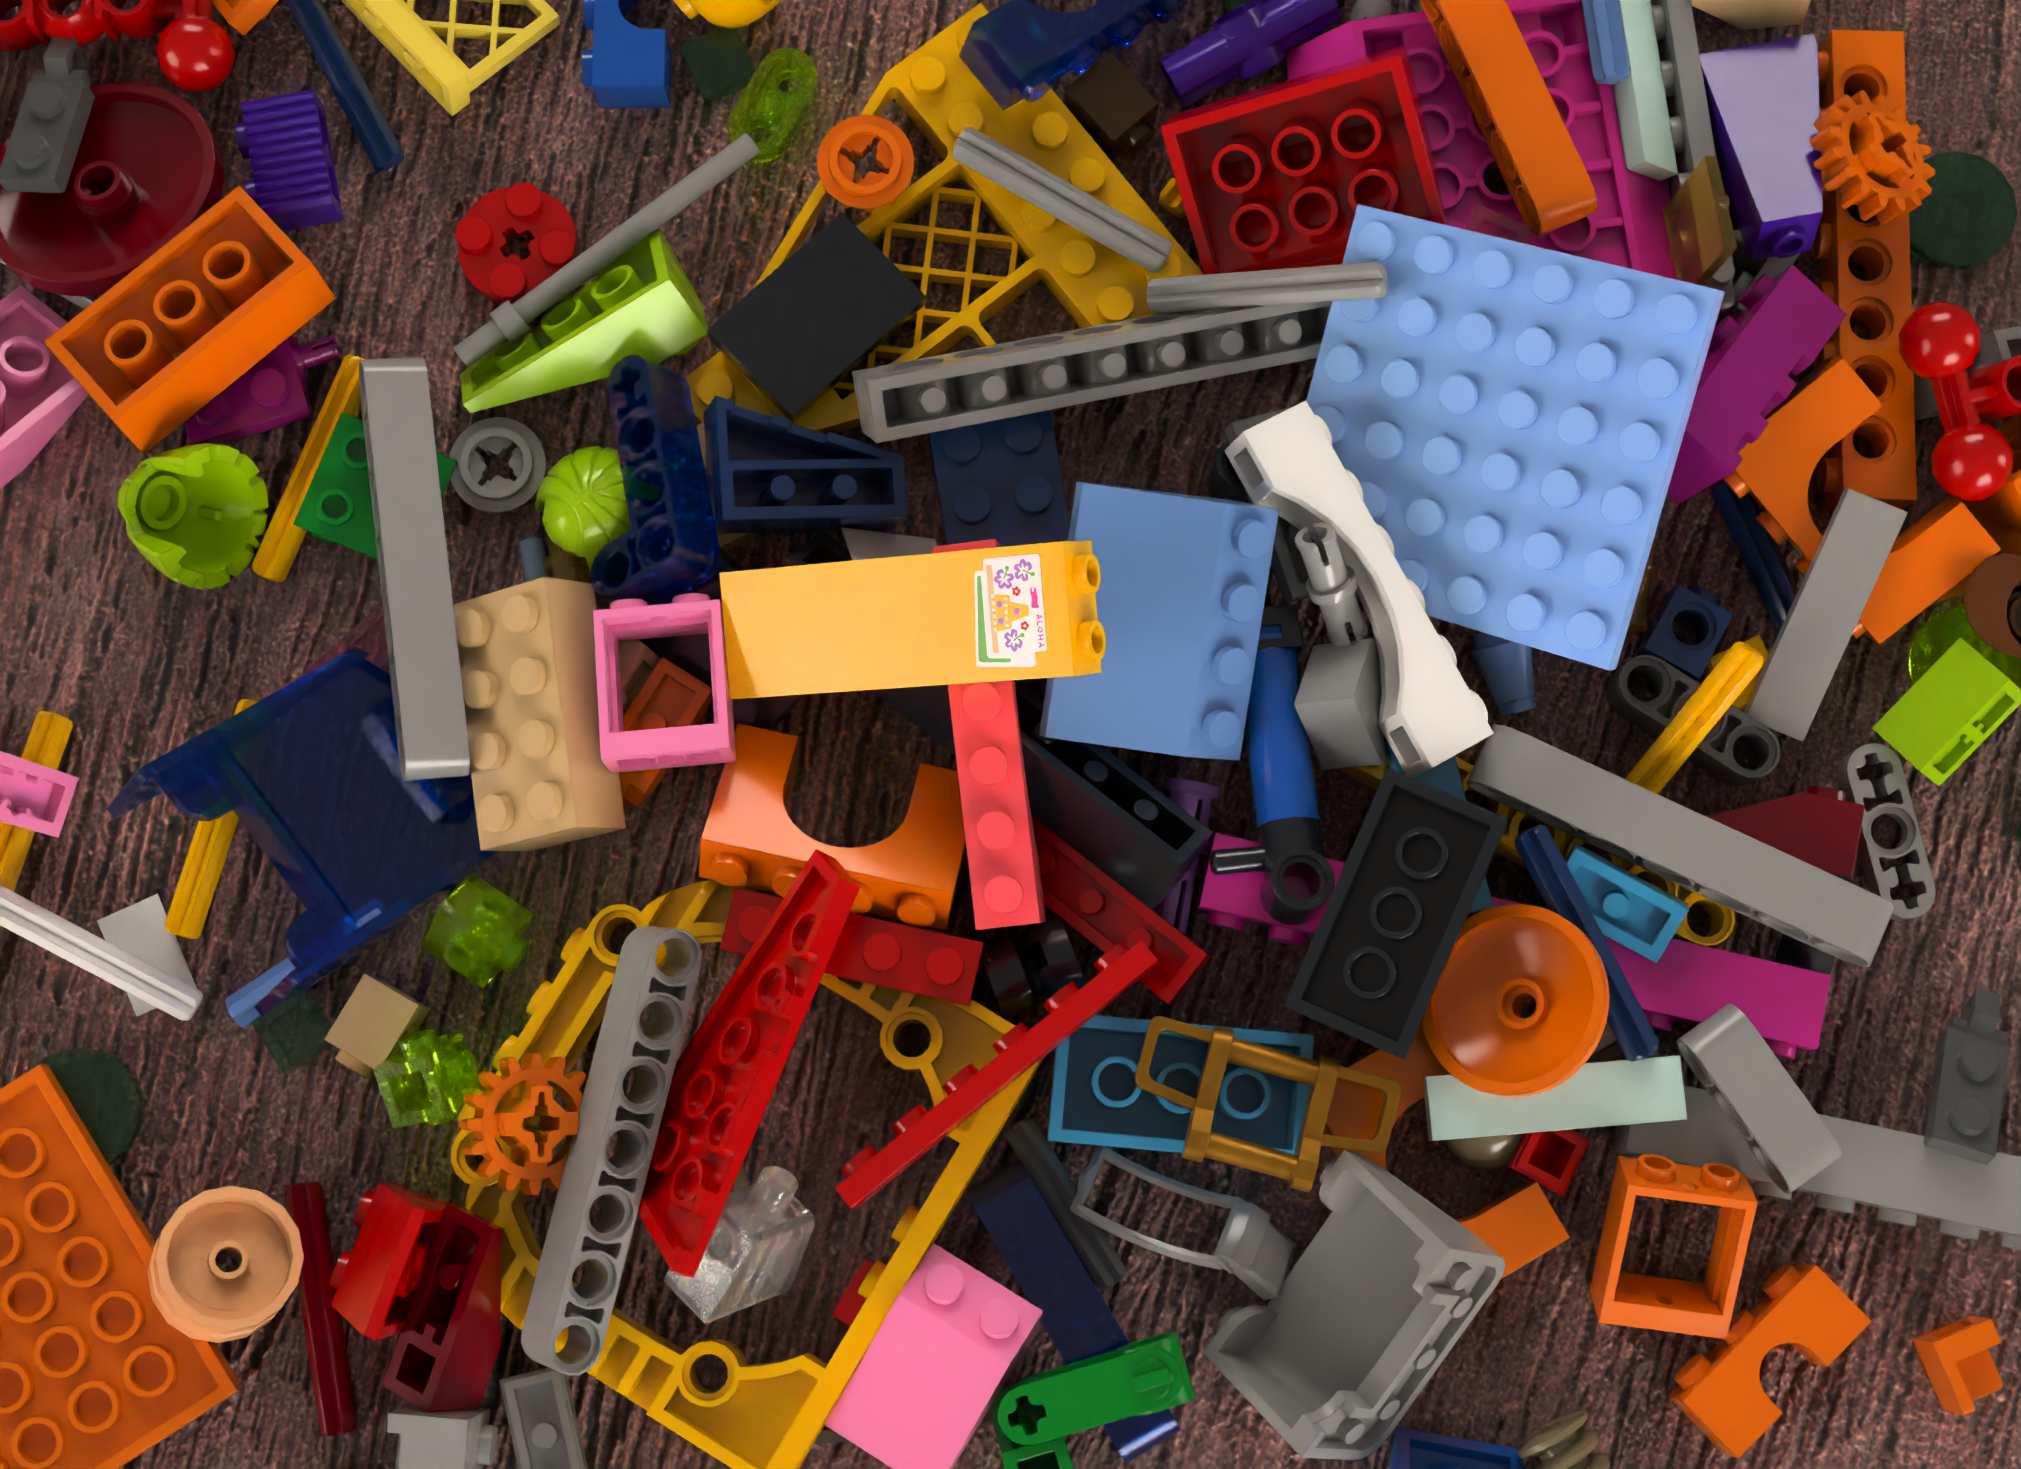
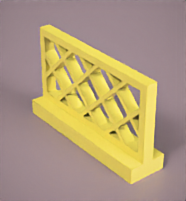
[341,0,560,116]

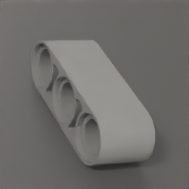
[1676,1003,1842,1194]

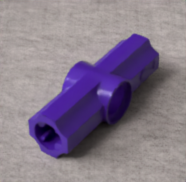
[1158,0,1341,107]

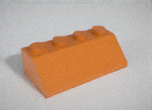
[44,186,336,455]

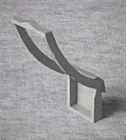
[1069,1146,1297,1300]

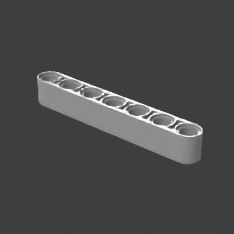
[359,357,470,781]
[1467,724,1895,967]
[521,926,702,1376]

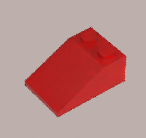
[330,1182,448,1340]

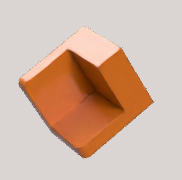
[1912,1315,2003,1416]

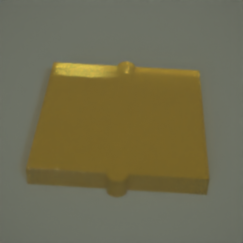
[1663,156,1737,286]

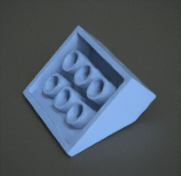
[1039,481,1279,761]

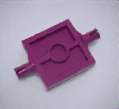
[184,334,342,445]

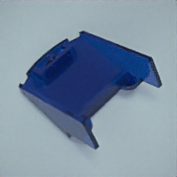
[107,647,500,1017]

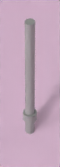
[453,133,760,367]

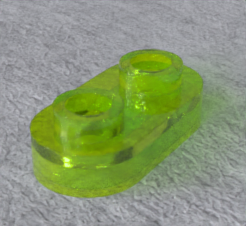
[727,48,818,163]

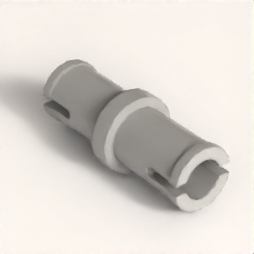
[1295,522,1368,646]

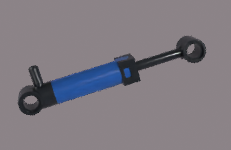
[1207,439,1334,925]

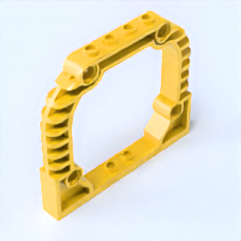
[451,880,1045,1469]

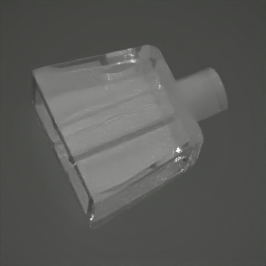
[663,1166,815,1324]

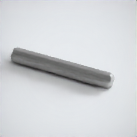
[953,127,1172,273]
[1146,262,1388,313]

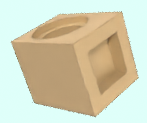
[324,973,431,1077]

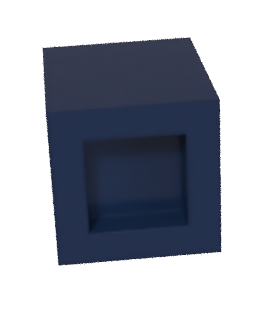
[1631,585,1734,681]

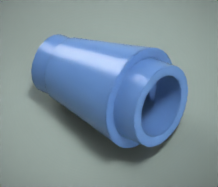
[1471,632,1537,716]

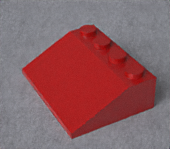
[1160,45,1448,275]

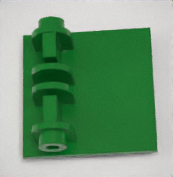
[293,412,457,560]

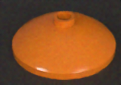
[1422,904,1610,1098]

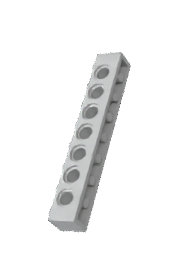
[852,301,1332,443]

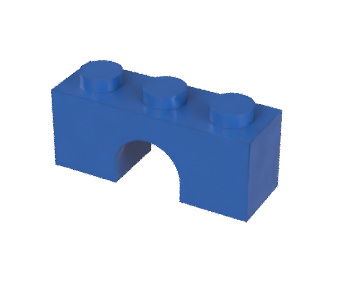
[582,0,672,108]

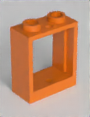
[1590,1154,1758,1339]

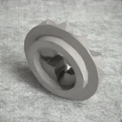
[449,417,547,515]

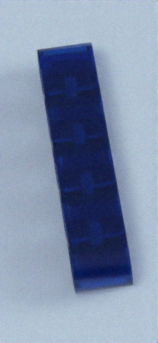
[965,1159,1181,1464]

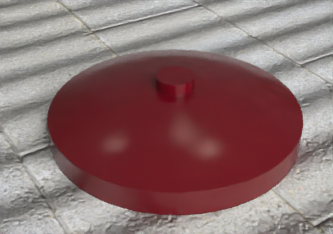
[0,82,224,296]

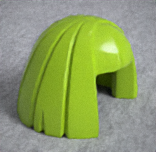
[117,443,268,590]
[535,446,674,586]

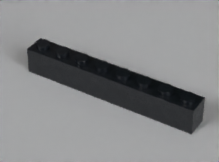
[782,530,1212,910]

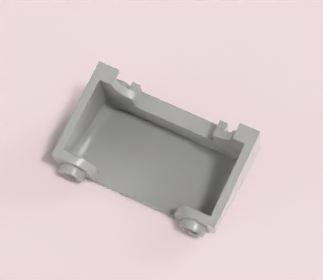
[1203,1149,1506,1460]

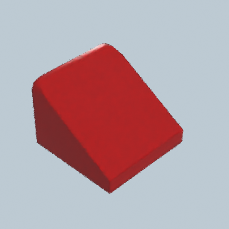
[1507,1129,1591,1196]

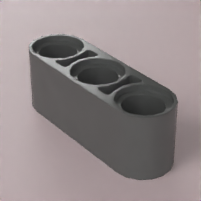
[1606,655,1780,786]

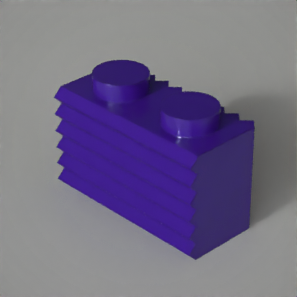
[235,89,344,231]

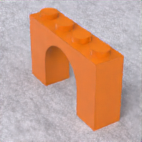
[1722,355,2001,645]
[699,723,966,930]
[1323,1023,1570,1279]

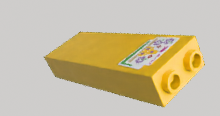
[719,541,1106,699]

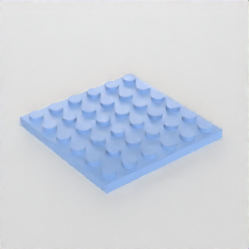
[1270,204,1725,670]

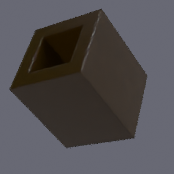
[1064,51,1159,161]

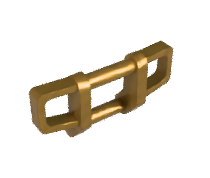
[1134,1016,1401,1193]

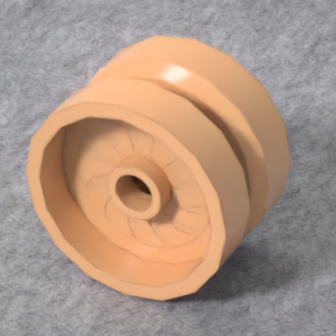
[148,1186,304,1343]

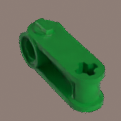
[997,1332,1196,1445]

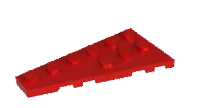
[638,849,860,1279]

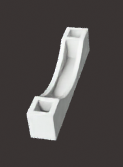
[1224,400,1494,778]

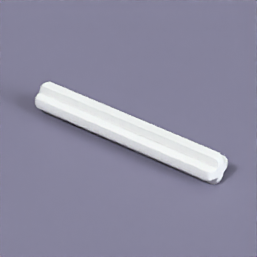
[0,885,203,1021]

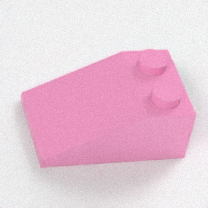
[0,285,89,489]
[825,1243,1043,1469]

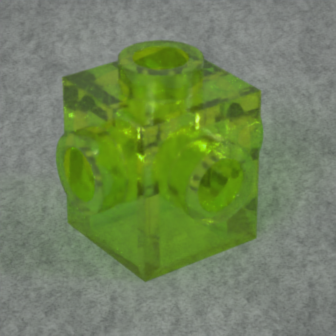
[422,873,534,988]
[373,1029,481,1129]

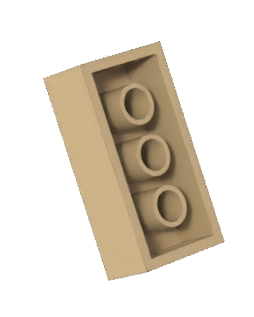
[453,577,626,851]

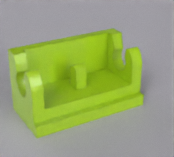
[1872,637,2021,787]

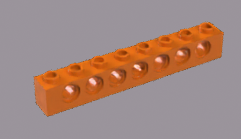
[1811,30,1917,512]

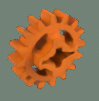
[1810,91,1935,224]
[459,1053,587,1195]

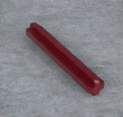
[284,1181,358,1437]

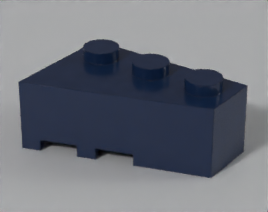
[703,396,908,534]

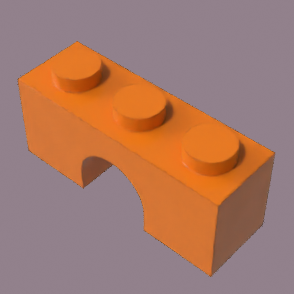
[1668,1263,1872,1459]

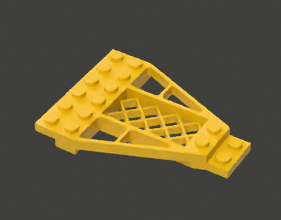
[673,2,1204,434]

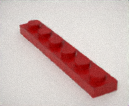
[835,939,1158,1209]

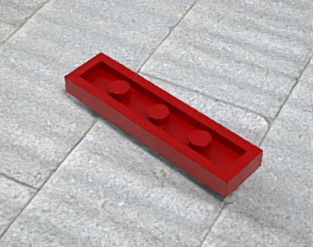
[1031,815,1211,1006]
[719,887,984,1007]

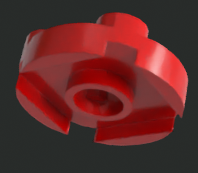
[455,182,579,304]

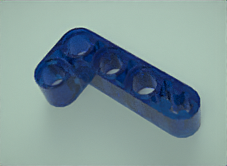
[591,355,720,605]

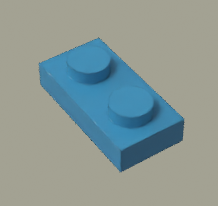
[1543,843,1689,963]

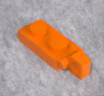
[619,657,713,811]

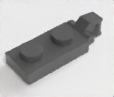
[0,37,95,193]
[1924,988,2009,1165]

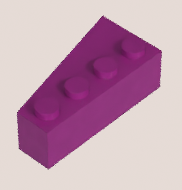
[1667,264,1847,504]

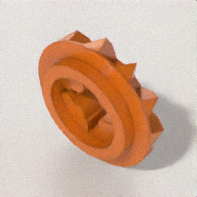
[817,115,915,213]

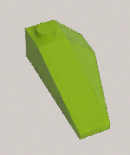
[460,227,708,413]

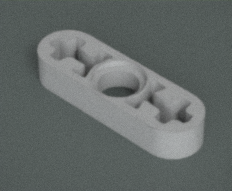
[1838,743,1936,921]

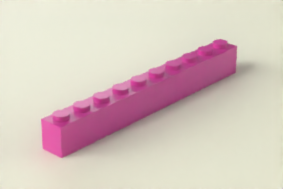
[1195,833,1831,1060]

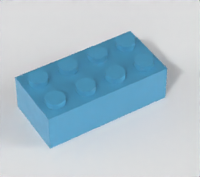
[1046,1015,1314,1154]

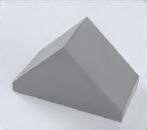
[1294,638,1386,770]

